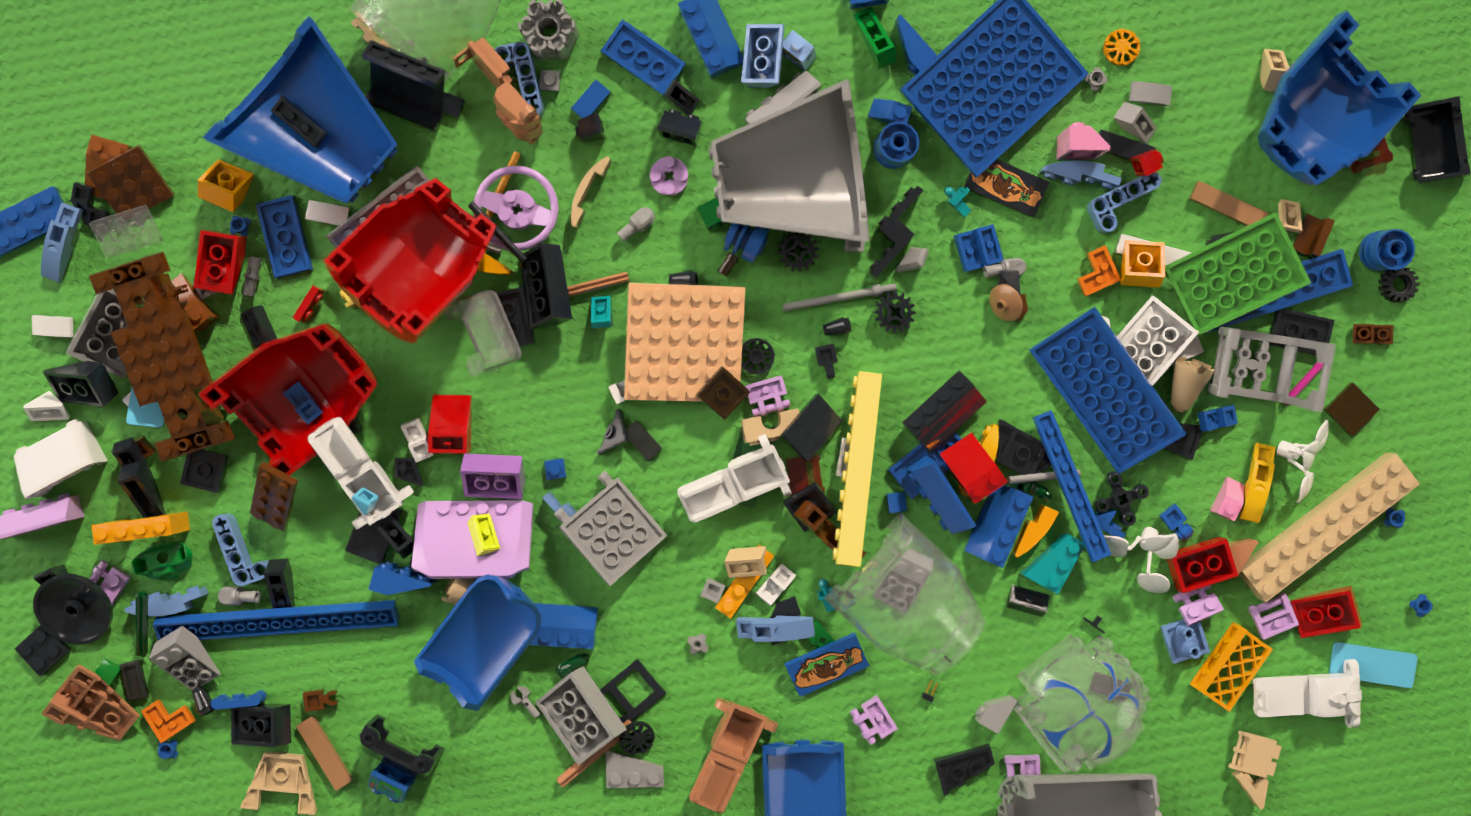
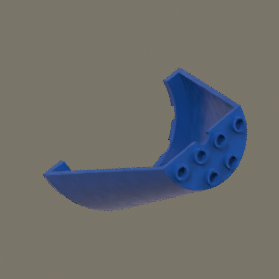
[203,16,398,204]

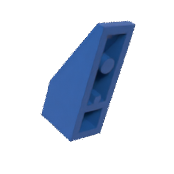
[896,14,937,75]

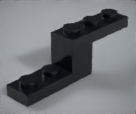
[869,185,923,279]

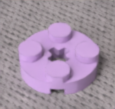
[650,156,688,196]

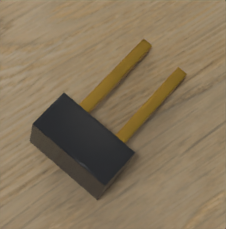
[921,680,938,703]

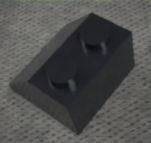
[657,109,702,146]

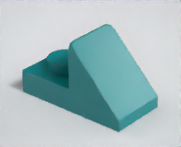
[591,296,613,328]

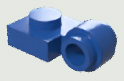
[1159,504,1194,542]

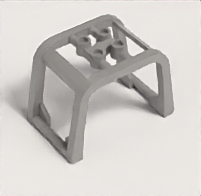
[1207,326,1336,412]

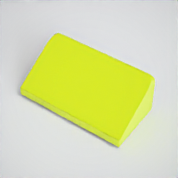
[467,514,500,556]

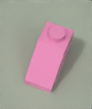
[1210,477,1245,521]

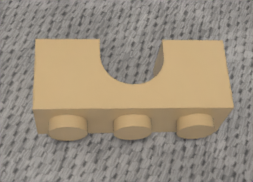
[740,408,799,446]

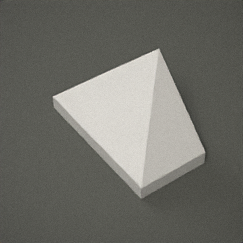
[23,391,70,421]

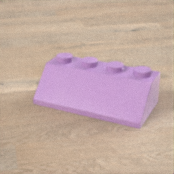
[0,493,85,540]

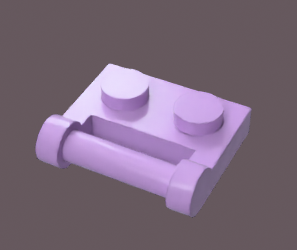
[1248,592,1299,639]
[1004,754,1041,777]

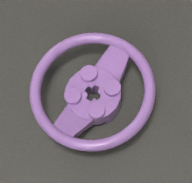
[474,166,558,251]

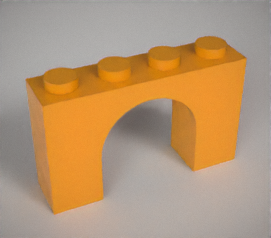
[91,511,190,545]

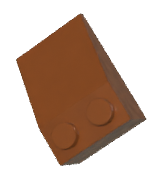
[85,134,133,199]
[171,273,219,336]

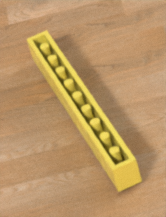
[833,371,882,567]

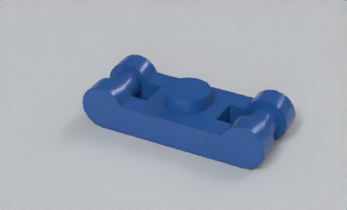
[211,690,267,710]

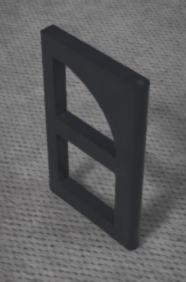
[600,658,666,723]

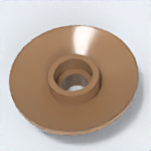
[989,284,1023,321]

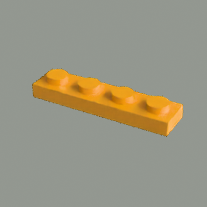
[715,545,774,619]

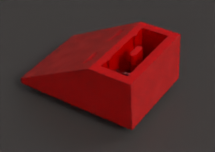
[428,395,472,453]

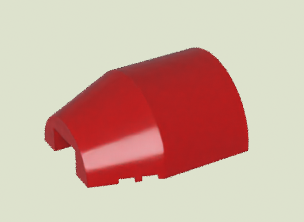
[323,178,496,343]
[198,323,377,476]

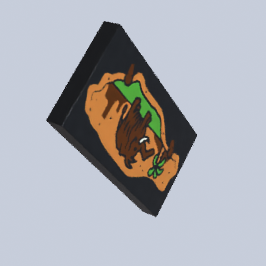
[963,159,1050,218]

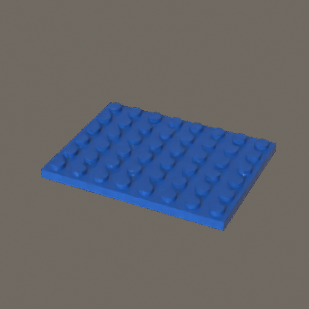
[900,0,1089,178]

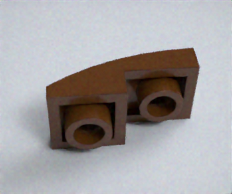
[1352,324,1394,345]

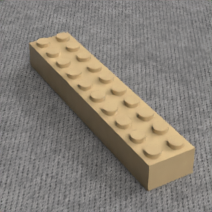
[1239,453,1420,602]

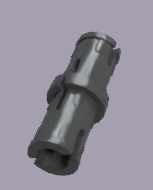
[242,256,262,297]

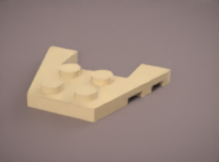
[241,751,317,815]

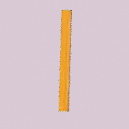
[485,151,521,219]

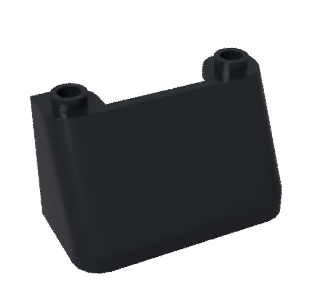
[1405,96,1471,184]
[360,714,445,781]

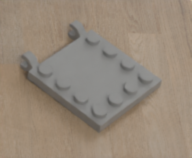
[554,471,667,586]

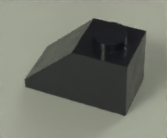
[575,113,605,143]
[375,514,414,559]

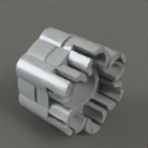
[518,0,579,60]

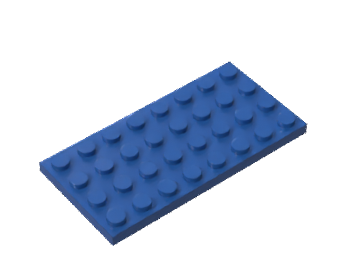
[1030,306,1186,473]

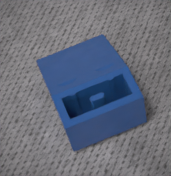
[368,561,439,595]

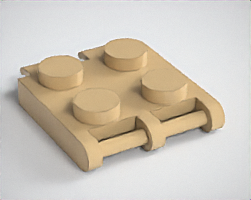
[1228,730,1282,778]

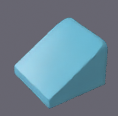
[352,487,379,515]

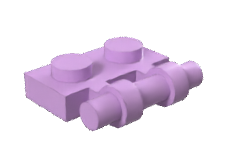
[745,375,791,417]
[90,560,131,606]
[1173,585,1224,626]
[850,695,898,745]

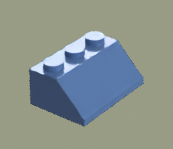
[741,24,785,88]

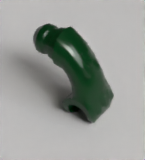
[1017,482,1052,501]
[556,653,589,678]

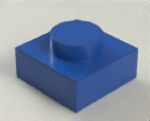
[544,458,567,480]

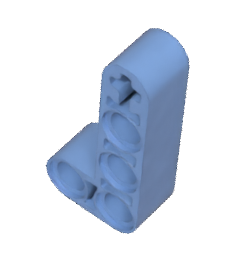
[495,42,544,118]
[1087,172,1162,234]
[212,513,269,586]

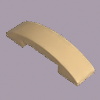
[571,157,612,229]

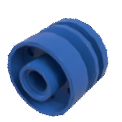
[873,122,919,169]
[723,223,770,264]
[1359,229,1415,271]

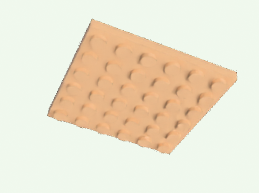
[624,283,745,401]

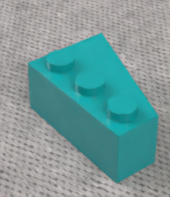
[1020,532,1085,594]

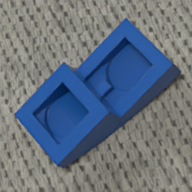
[283,381,323,424]
[1198,405,1238,432]

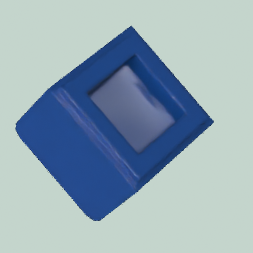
[886,492,907,513]

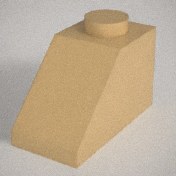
[1260,49,1289,92]

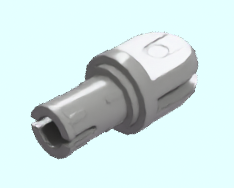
[617,207,655,242]
[983,258,1026,278]
[218,586,261,606]

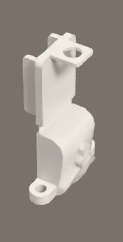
[308,417,414,529]
[678,434,792,523]
[1252,659,1362,728]

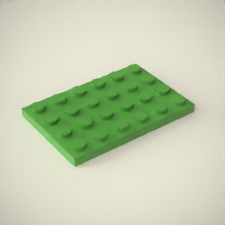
[1165,212,1311,336]

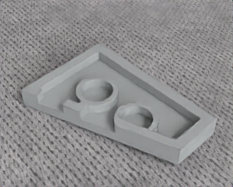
[606,749,664,788]

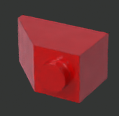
[1130,149,1164,176]

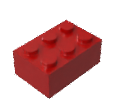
[1166,537,1239,593]

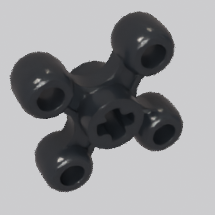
[1092,471,1149,526]

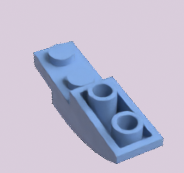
[1039,160,1121,190]
[41,203,83,283]
[124,585,208,616]
[736,616,815,642]

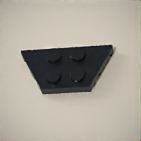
[996,419,1051,475]

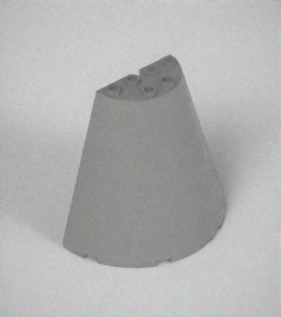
[709,80,869,242]
[998,773,1163,816]

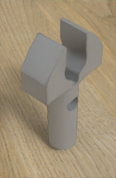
[511,686,540,718]

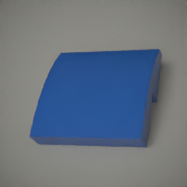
[954,224,1003,272]

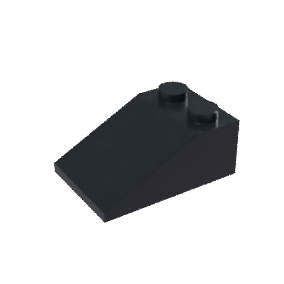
[43,361,119,407]
[231,703,291,747]

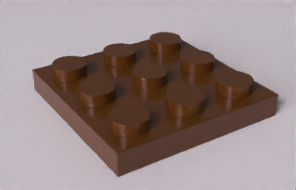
[86,144,174,222]

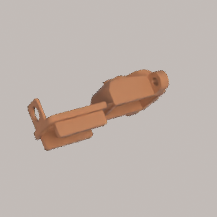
[453,38,543,144]
[689,698,779,813]

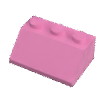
[1057,122,1110,160]

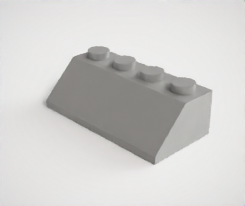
[745,71,821,125]

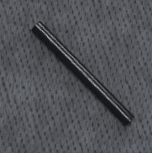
[468,201,527,263]

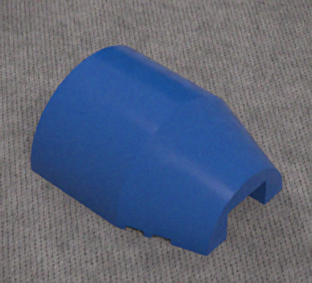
[1258,11,1422,185]

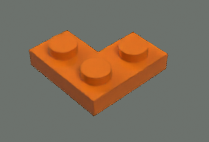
[1077,245,1121,296]
[141,699,196,743]

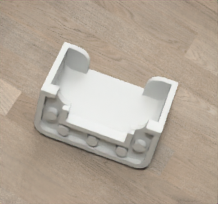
[13,419,108,499]

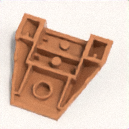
[41,664,139,740]

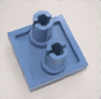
[1160,619,1210,664]

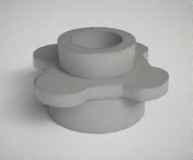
[1084,67,1108,91]
[687,633,708,655]

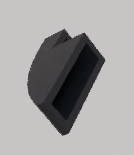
[112,437,165,518]

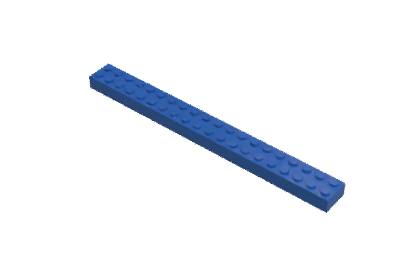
[153,600,400,640]

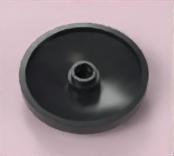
[33,574,113,645]

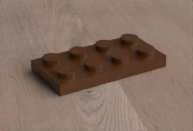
[250,462,298,532]

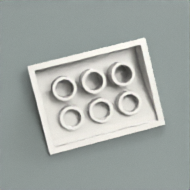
[1117,295,1199,386]

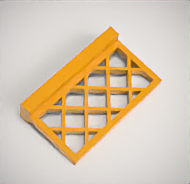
[1190,622,1273,712]

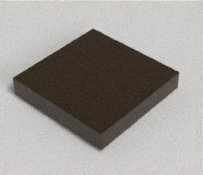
[696,366,750,420]
[1323,382,1380,437]

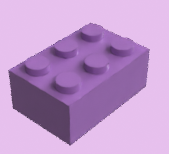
[460,454,525,499]

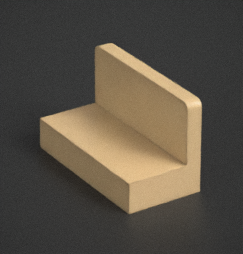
[724,546,767,578]

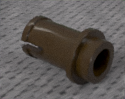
[717,252,739,277]

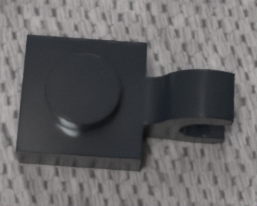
[815,344,838,379]

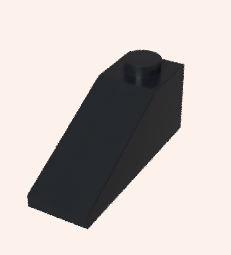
[264,558,295,609]

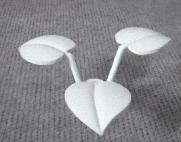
[1277,420,1328,503]
[1104,527,1179,593]

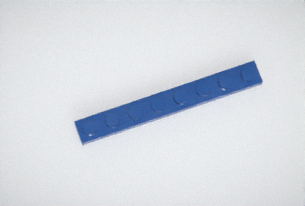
[1032,410,1112,562]

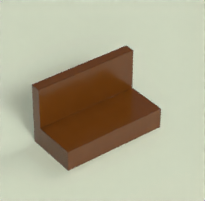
[1293,214,1335,258]

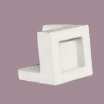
[609,380,626,404]

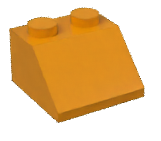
[198,159,254,212]
[1121,240,1165,288]

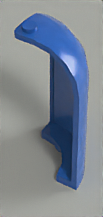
[414,574,541,711]
[762,740,846,816]

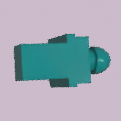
[944,187,971,217]
[817,579,837,612]

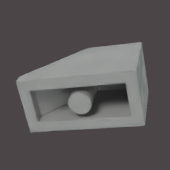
[1114,102,1157,144]
[975,695,1017,734]

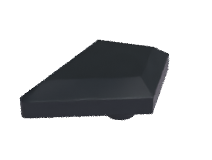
[395,458,423,486]

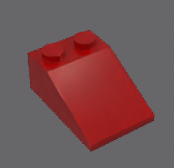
[193,230,247,294]
[940,432,1007,504]
[1290,586,1362,638]

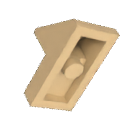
[1278,199,1302,233]
[1232,770,1268,810]

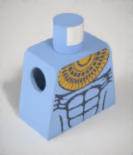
[782,30,817,72]

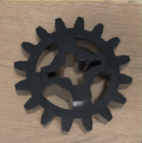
[777,232,819,272]
[874,291,916,333]

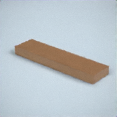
[1189,181,1268,226]
[296,715,353,791]

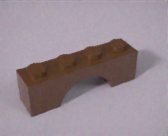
[794,500,866,568]

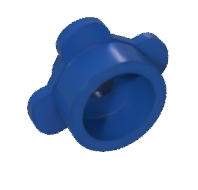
[229,216,251,236]
[1384,508,1405,528]
[1409,594,1433,617]
[158,739,178,759]

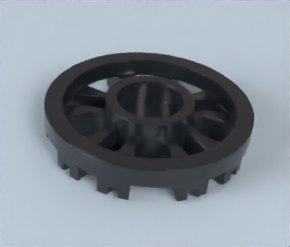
[741,338,775,374]
[619,721,655,755]

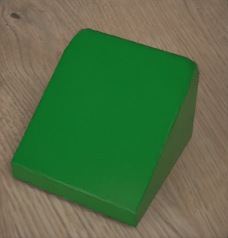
[94,658,120,686]

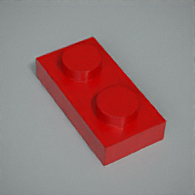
[292,285,324,323]

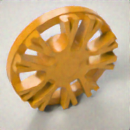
[1103,29,1140,66]

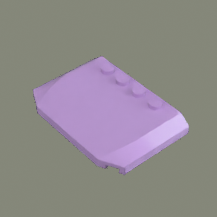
[412,500,534,579]

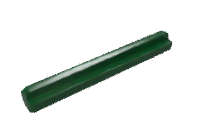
[135,591,148,657]

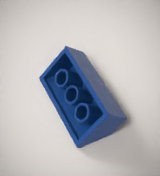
[678,0,744,79]
[908,455,976,534]
[964,485,1033,568]
[529,603,598,649]

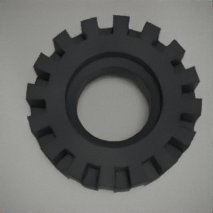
[1378,267,1420,302]

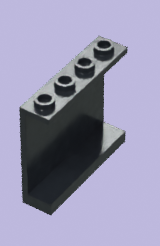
[362,40,445,131]

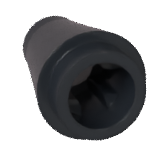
[669,270,698,285]
[823,316,852,336]
[192,686,216,716]

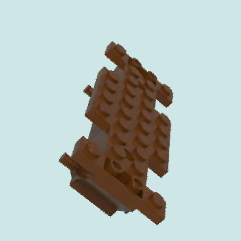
[89,252,235,462]

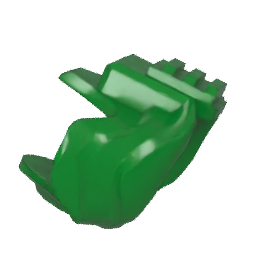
[131,541,193,581]

